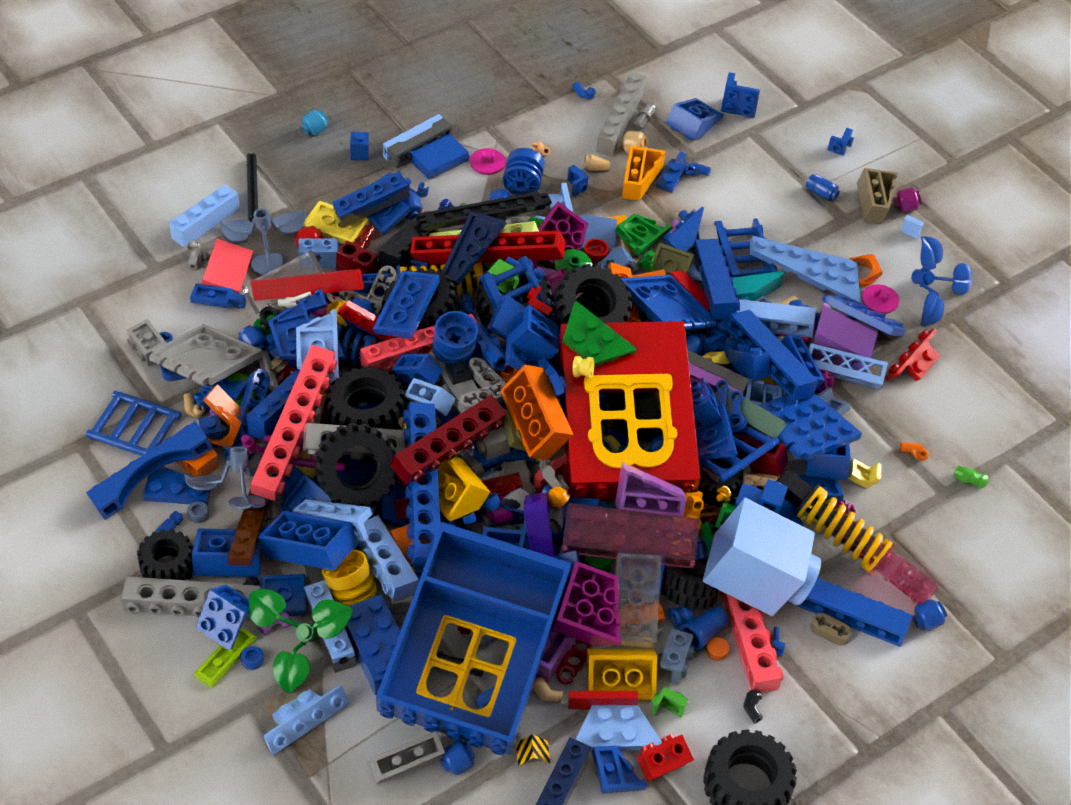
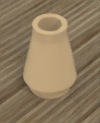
[583,154,610,172]

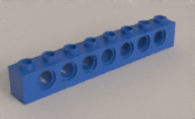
[403,402,440,567]

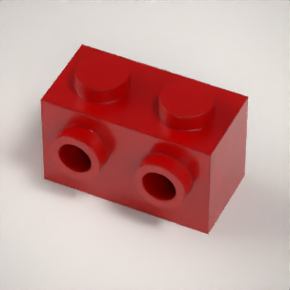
[636,734,694,782]

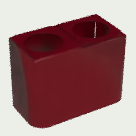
[336,241,378,281]

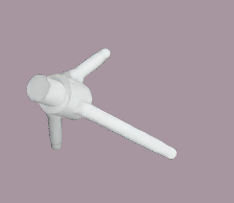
[278,292,312,309]

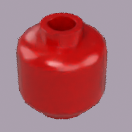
[295,225,323,248]

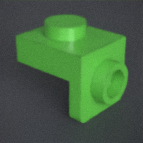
[651,687,689,718]

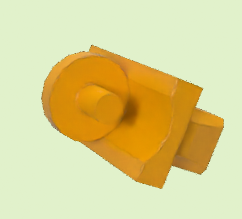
[677,491,704,531]

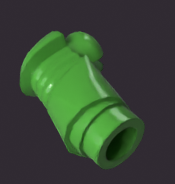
[953,465,989,489]

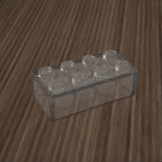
[611,553,662,650]

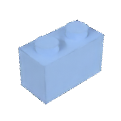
[405,378,456,416]

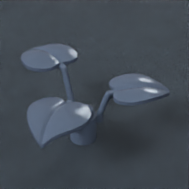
[221,208,306,275]
[184,447,275,509]

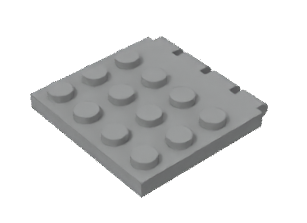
[149,324,262,386]

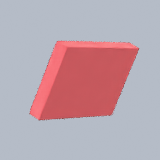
[201,239,253,294]

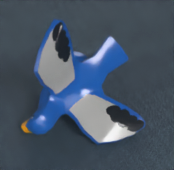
[499,485,564,535]

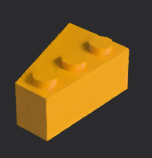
[622,146,666,201]

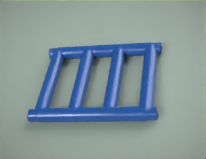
[85,391,182,456]
[699,421,779,482]

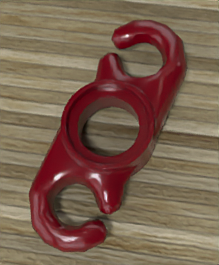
[556,639,592,684]

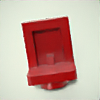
[526,286,553,316]

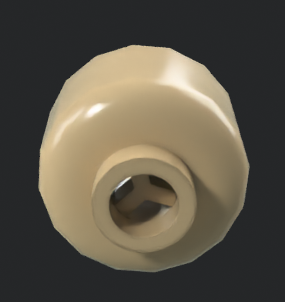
[620,131,648,154]

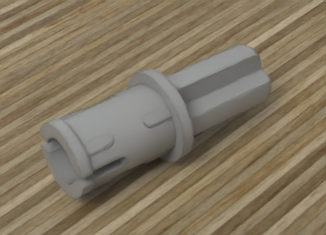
[633,103,656,130]

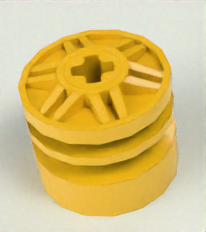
[322,550,377,606]

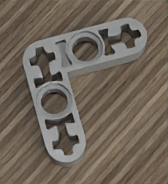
[327,265,397,314]
[457,358,506,413]

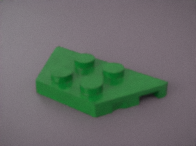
[615,214,672,256]
[563,301,637,367]

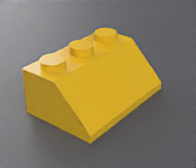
[422,456,490,521]
[586,648,657,700]

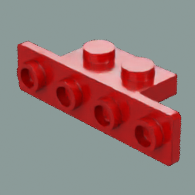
[885,328,940,381]

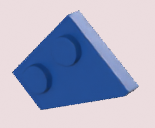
[592,745,647,794]

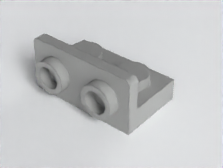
[127,319,166,366]

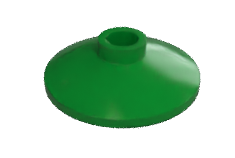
[554,249,593,274]

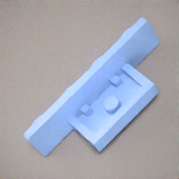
[264,685,349,754]

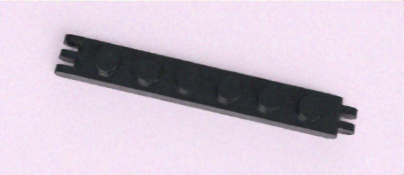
[416,192,552,232]

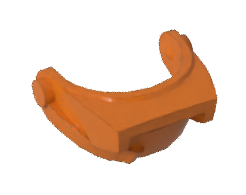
[849,254,882,287]
[208,405,242,447]

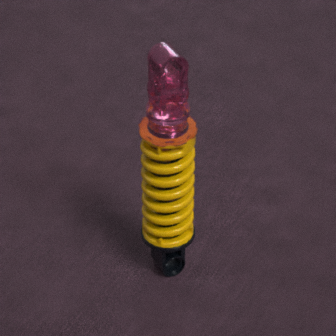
[776,470,937,605]

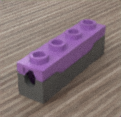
[687,350,749,394]

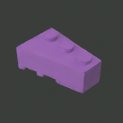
[615,462,687,518]

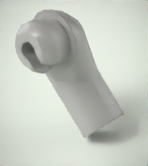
[187,241,201,270]

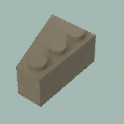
[857,168,898,224]

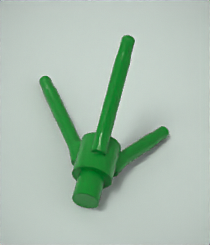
[636,250,655,272]

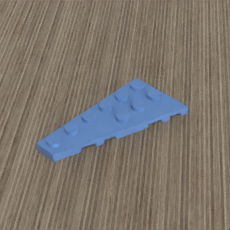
[750,236,860,303]

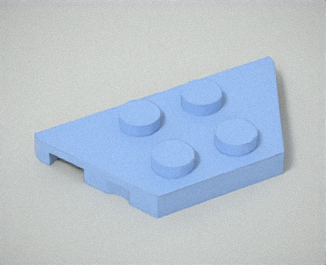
[296,309,339,383]
[575,705,662,751]

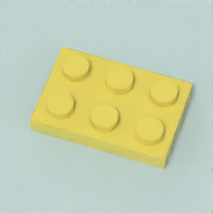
[303,201,369,244]

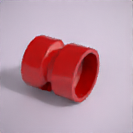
[584,238,609,266]

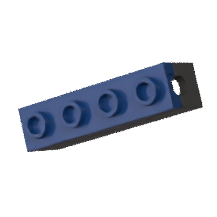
[332,171,410,227]

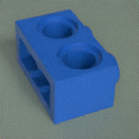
[392,354,443,385]
[691,377,721,427]

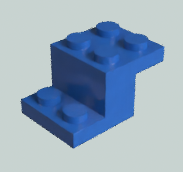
[506,305,559,370]

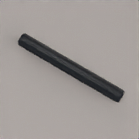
[247,153,258,222]

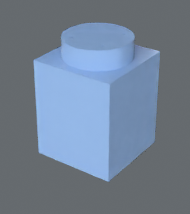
[702,498,821,617]

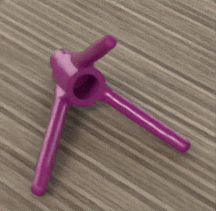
[241,435,266,468]

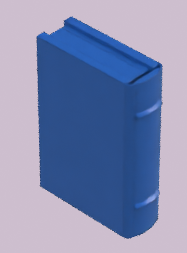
[410,134,469,179]
[487,296,525,340]

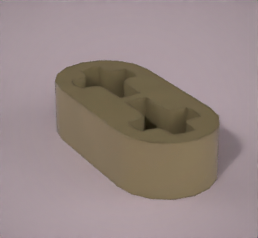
[810,613,852,645]

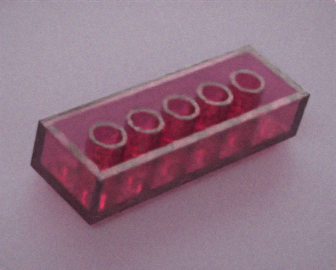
[562,503,700,569]

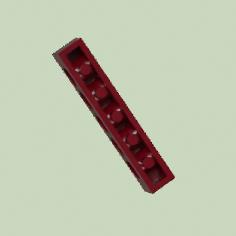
[390,395,507,485]

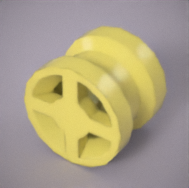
[573,356,594,378]

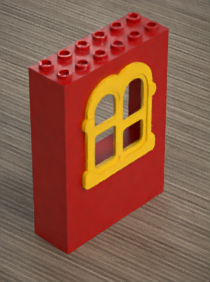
[559,321,701,502]

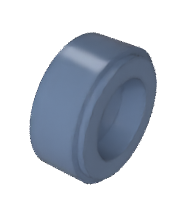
[187,501,209,523]

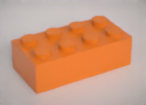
[500,365,573,460]

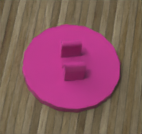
[470,148,506,175]
[862,284,899,314]

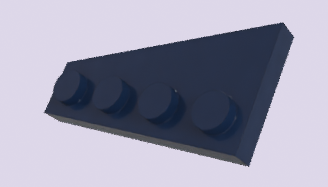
[442,212,507,285]

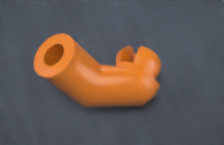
[900,442,929,461]

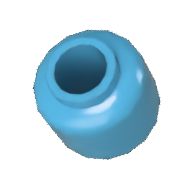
[301,109,328,136]

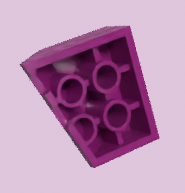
[537,201,588,270]
[552,561,621,646]

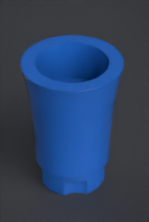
[680,607,729,651]

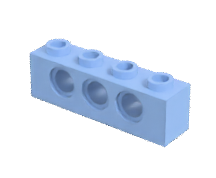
[354,516,419,602]

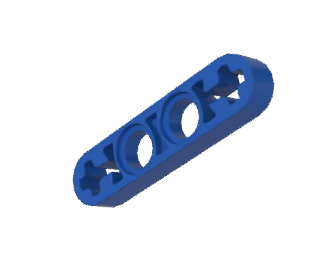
[236,369,270,441]

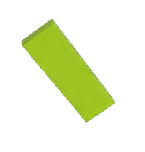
[194,627,257,688]

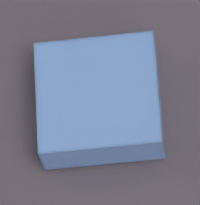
[901,215,924,239]

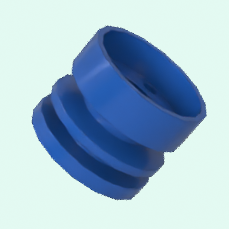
[502,148,545,196]
[432,311,478,365]

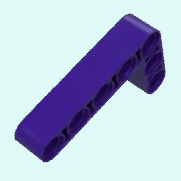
[524,493,555,558]

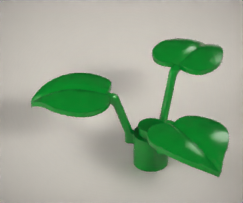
[249,589,353,693]

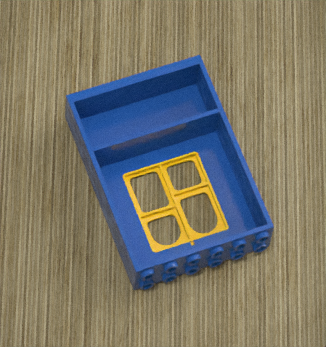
[376,522,571,756]

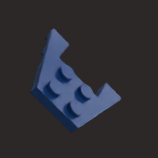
[268,289,344,360]

